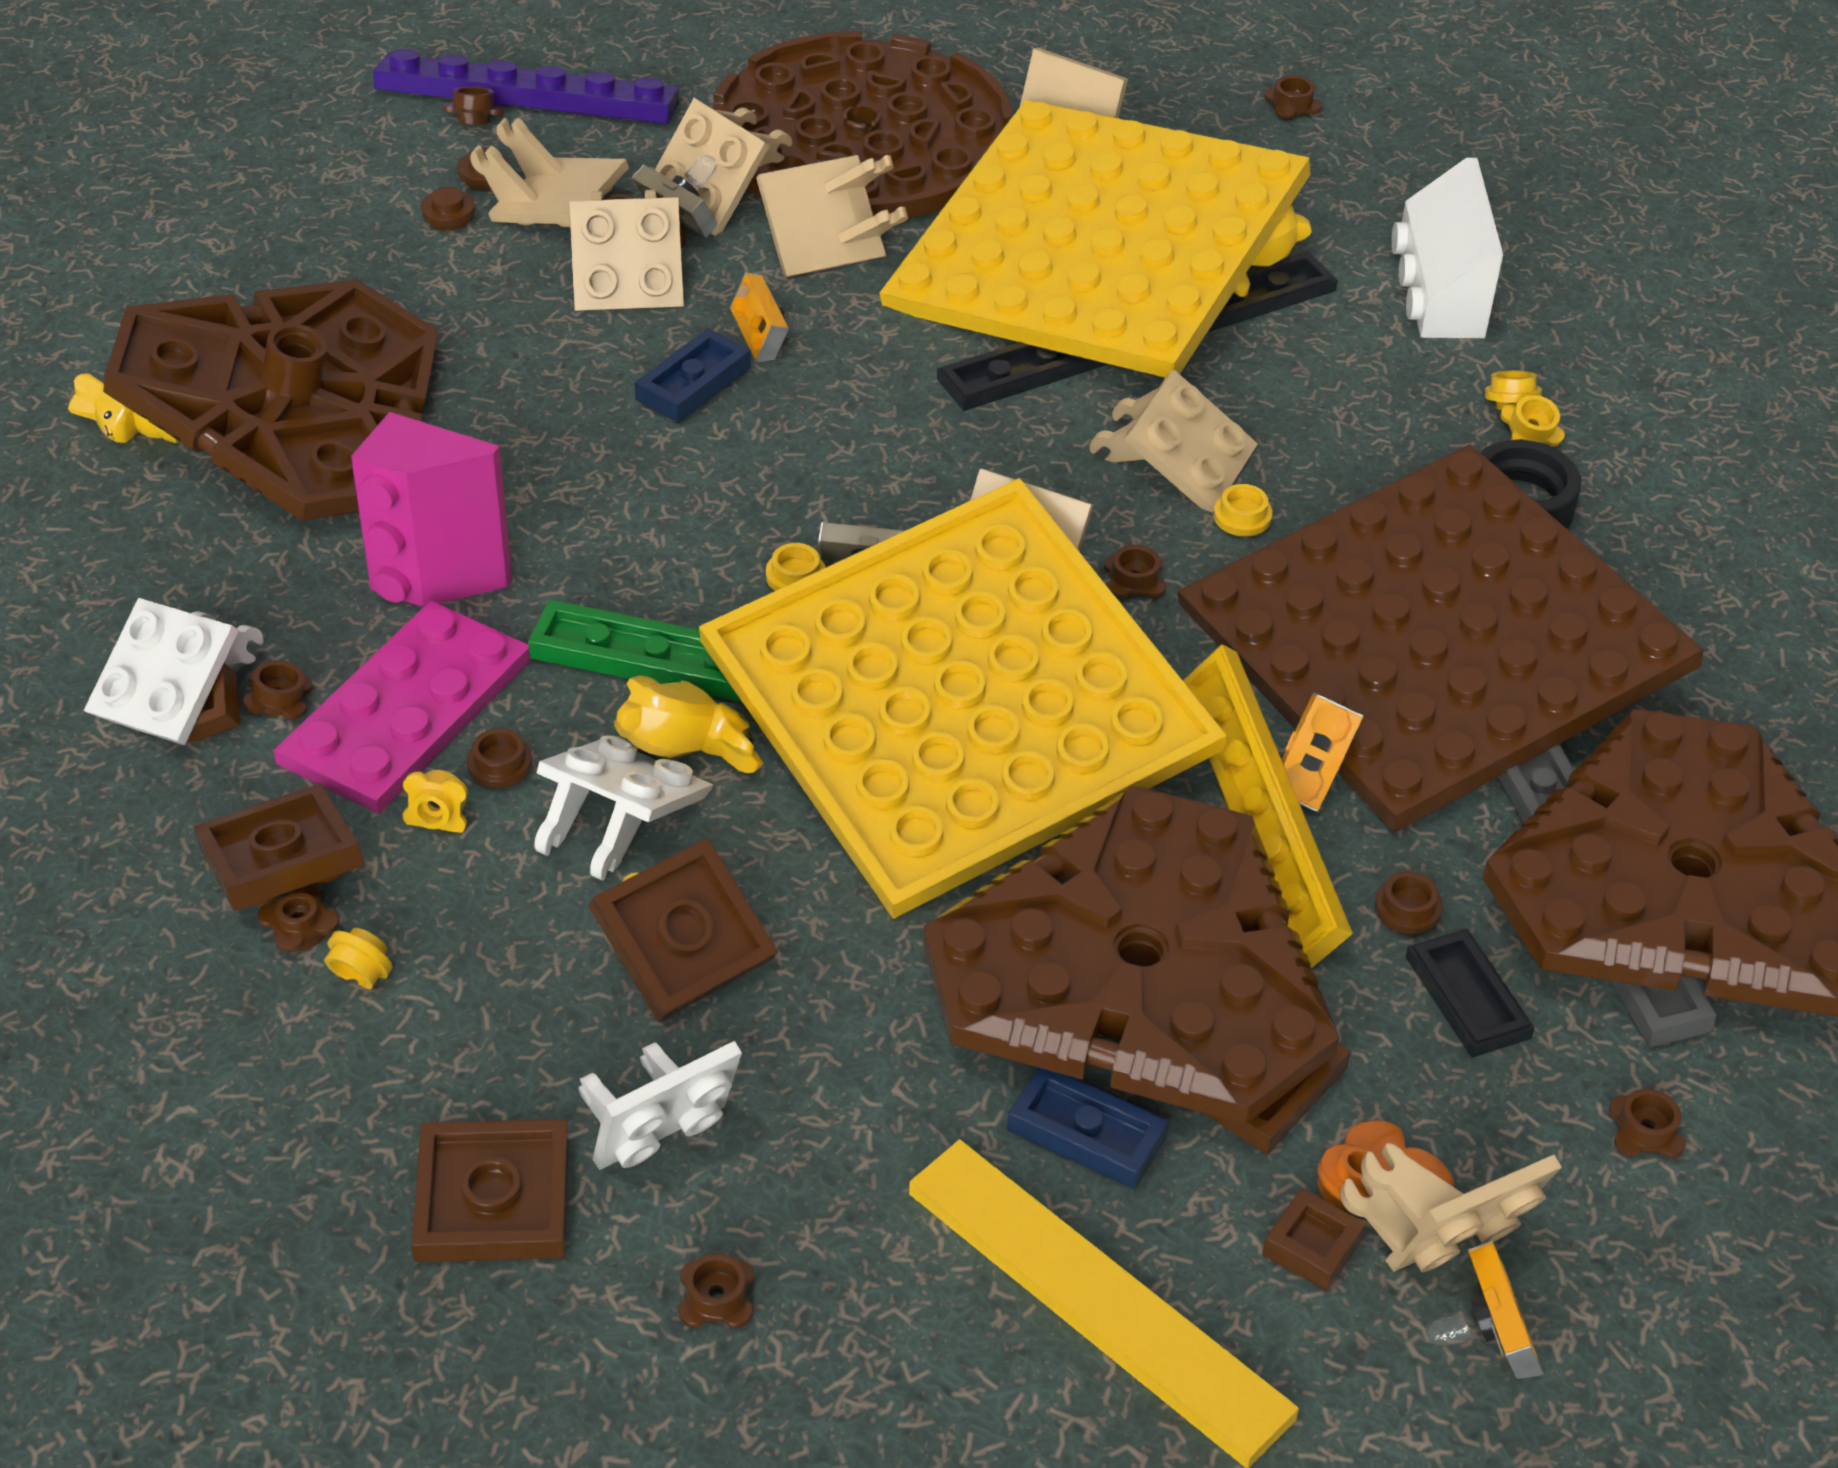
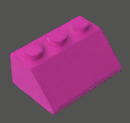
[351,412,513,607]

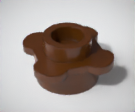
[1264,75,1322,119]
[443,86,504,125]
[1104,545,1166,599]
[243,660,312,719]
[258,886,339,952]
[1609,1089,1686,1158]
[678,1253,755,1328]

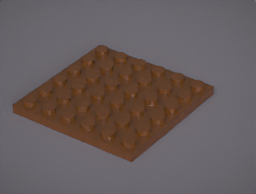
[1178,444,1704,833]

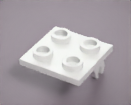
[84,598,264,745]
[534,736,713,881]
[578,1041,742,1170]

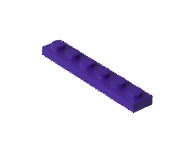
[373,49,679,124]

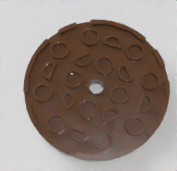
[712,31,1013,218]

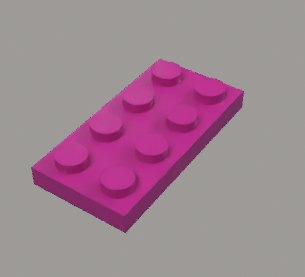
[273,601,532,814]

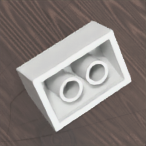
[1392,158,1503,338]

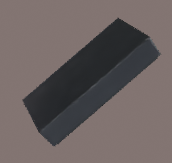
[1406,929,1535,1058]

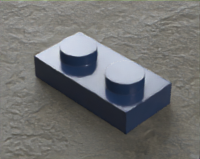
[635,328,751,423]
[1007,1068,1169,1189]

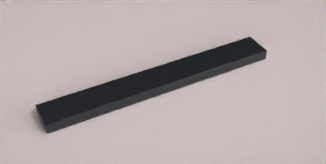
[937,251,1338,411]

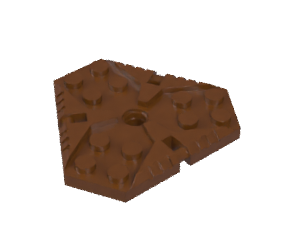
[103,279,439,521]
[1482,708,1838,1017]
[923,785,1339,1125]

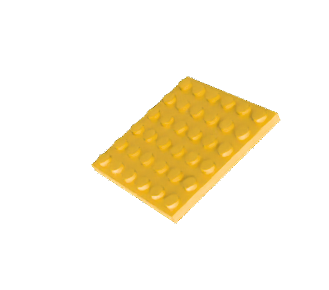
[879,100,1311,378]
[699,478,1227,919]

